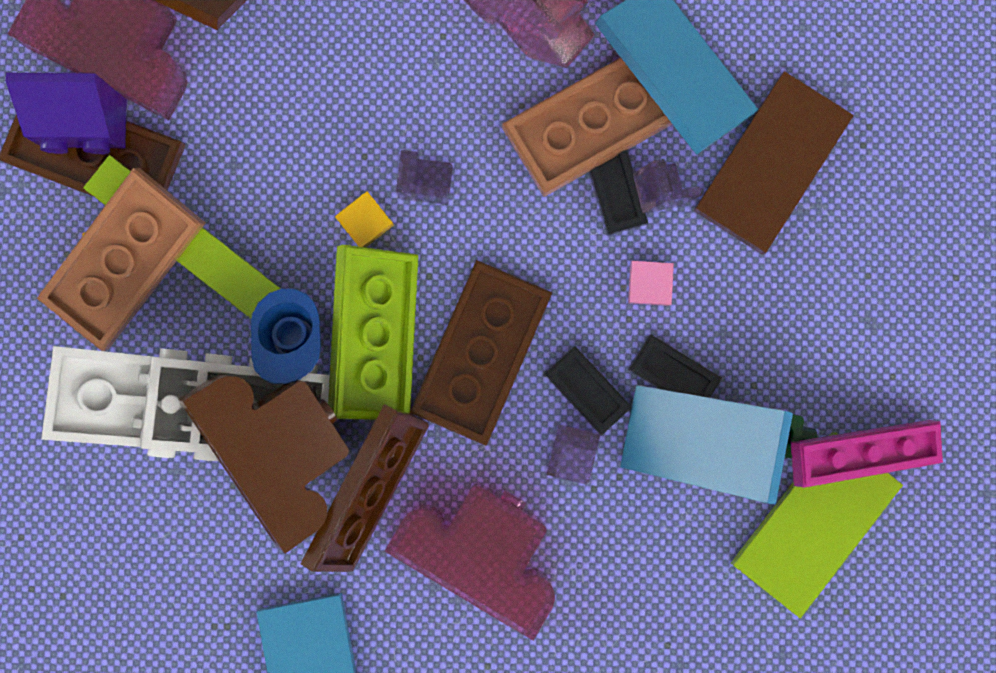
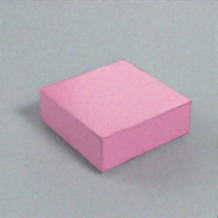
[628,261,674,306]

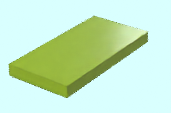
[328,245,418,420]
[731,432,903,619]

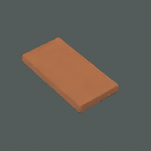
[502,57,672,197]
[37,168,206,351]

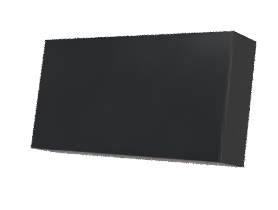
[589,150,648,236]
[628,334,722,398]
[544,346,632,436]

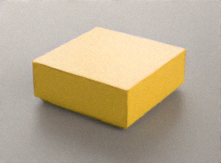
[335,191,394,247]

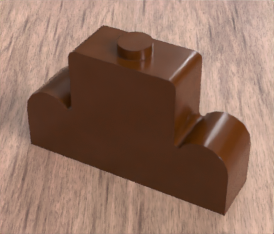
[178,375,349,554]

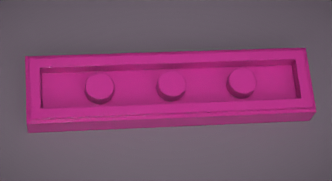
[791,420,943,488]

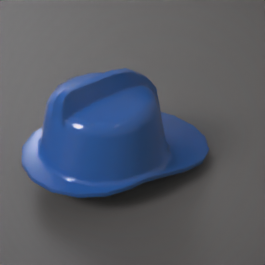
[251,289,321,384]

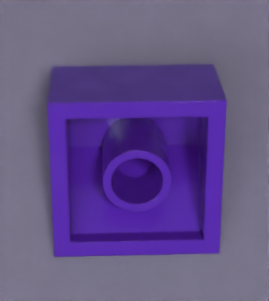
[5,72,127,154]

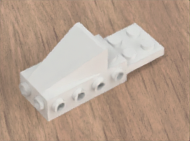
[41,346,330,461]

